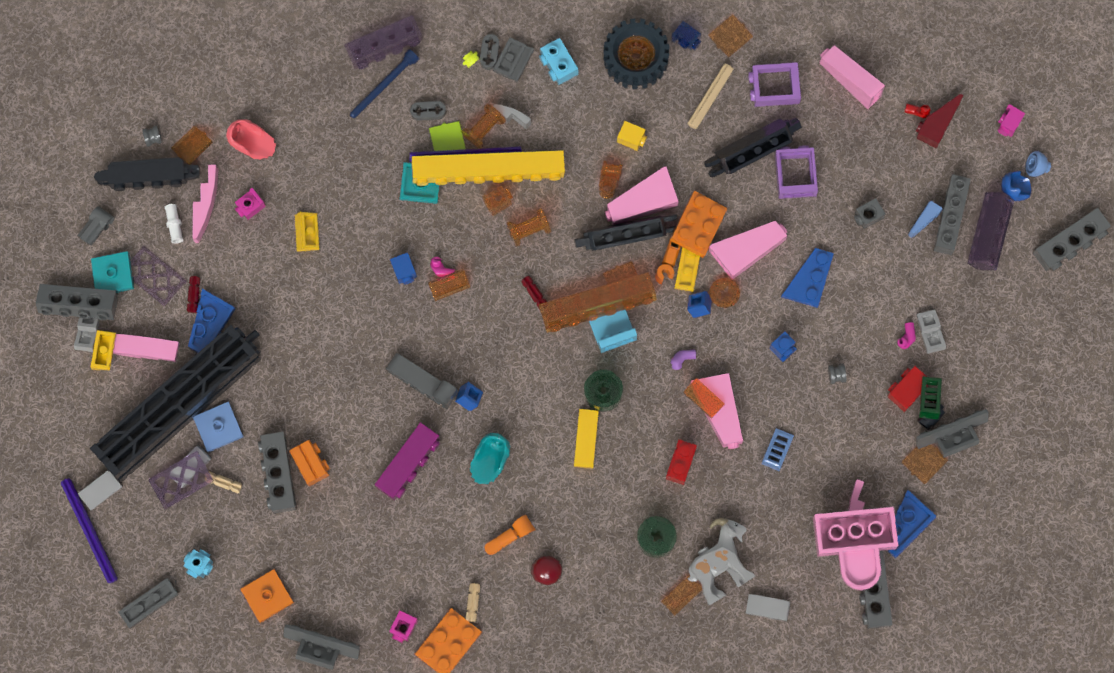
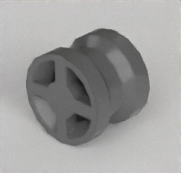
[142,125,162,147]
[828,363,847,385]

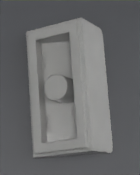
[78,470,122,511]

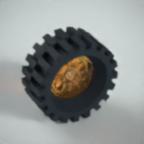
[603,18,669,90]

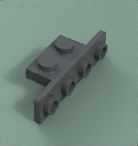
[916,409,989,458]
[283,624,360,670]

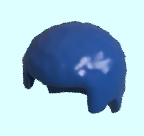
[1001,171,1032,201]

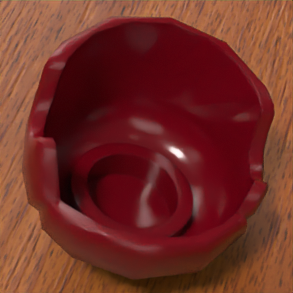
[531,556,562,585]

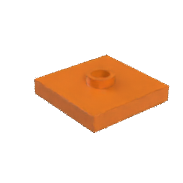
[240,569,294,623]

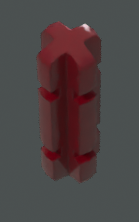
[187,276,200,313]
[521,276,548,311]

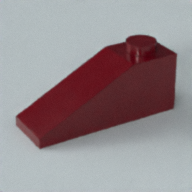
[916,94,964,149]

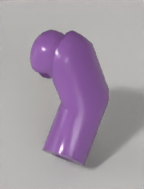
[670,350,696,370]

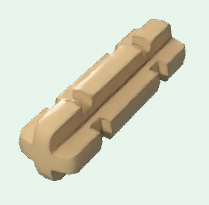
[205,471,242,493]
[466,583,480,622]

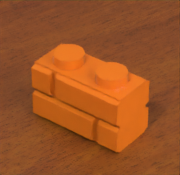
[290,440,330,487]

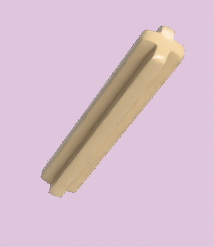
[688,64,733,129]

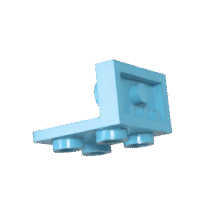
[588,305,637,353]

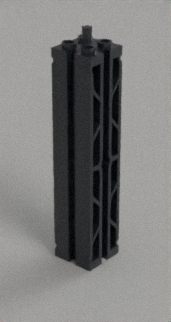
[89,325,261,483]

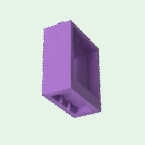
[748,62,801,107]
[775,146,818,199]

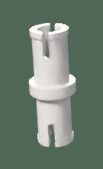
[165,204,183,244]

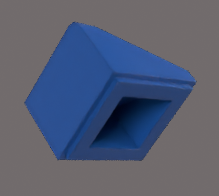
[687,291,712,318]
[455,382,483,411]

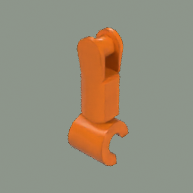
[655,233,681,284]
[484,515,536,555]

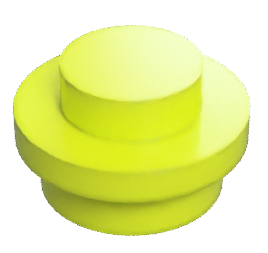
[462,51,480,68]

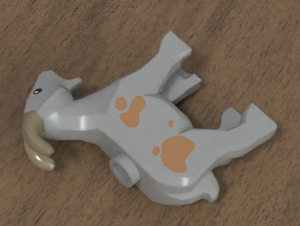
[688,518,755,606]

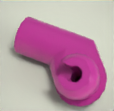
[430,257,455,278]
[897,322,916,349]

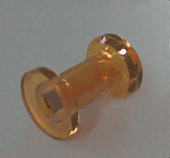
[461,104,506,149]
[506,208,551,247]

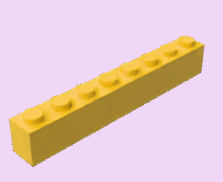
[412,151,565,186]

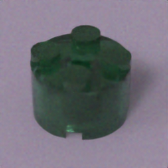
[584,369,623,412]
[637,516,677,558]

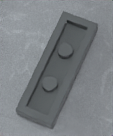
[118,578,179,629]

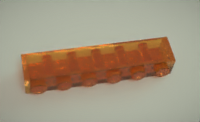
[539,272,657,333]

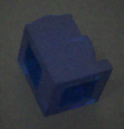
[671,21,701,51]

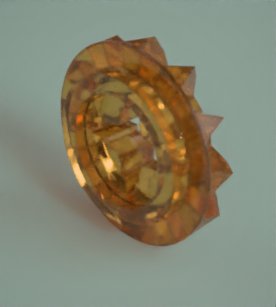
[709,278,740,309]

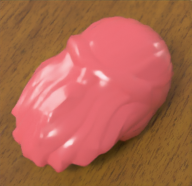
[226,119,276,160]

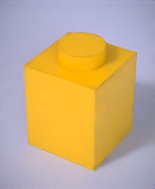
[617,121,647,151]

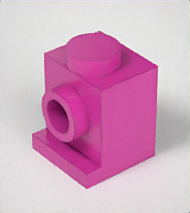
[998,104,1025,137]
[235,188,266,220]
[389,610,418,643]

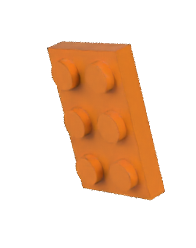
[670,190,728,258]
[415,608,482,673]

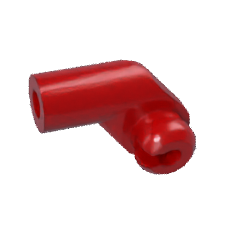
[904,104,931,118]

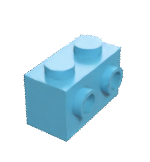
[539,38,578,85]

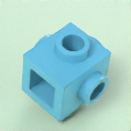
[183,549,213,578]

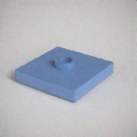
[193,402,243,452]

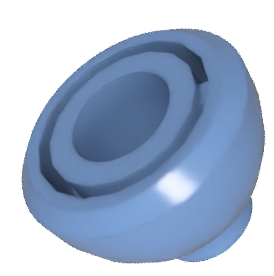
[1026,151,1051,177]

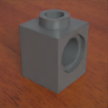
[854,198,886,229]

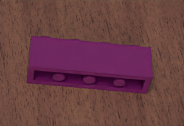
[374,422,440,501]

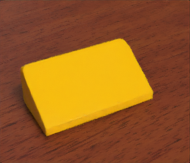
[295,212,319,252]
[91,330,116,370]

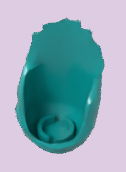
[470,433,511,484]

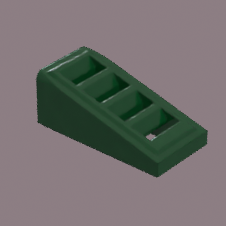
[919,376,942,419]

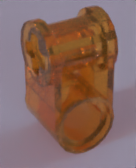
[599,161,623,199]

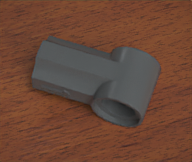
[77,206,115,246]

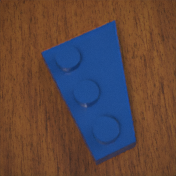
[781,248,834,308]
[188,289,235,353]
[887,490,936,558]

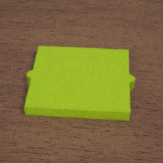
[429,121,466,151]

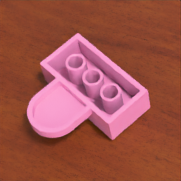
[813,507,898,590]

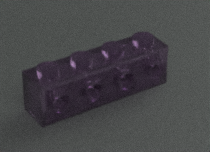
[344,15,423,70]
[967,192,1015,271]

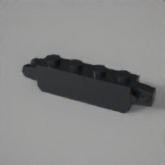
[704,118,802,178]
[93,157,200,191]
[574,214,678,251]

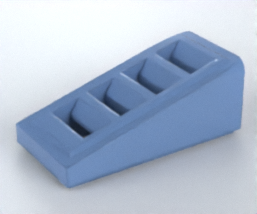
[908,201,943,238]
[761,428,794,471]

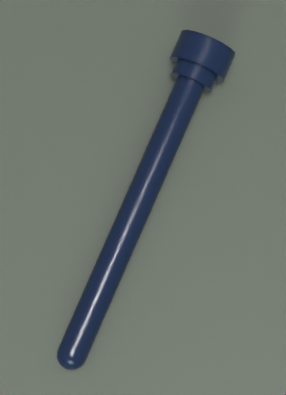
[350,49,420,118]

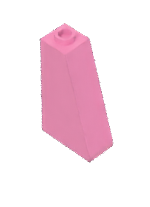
[820,45,885,109]
[605,167,678,225]
[709,221,787,280]
[690,373,743,449]

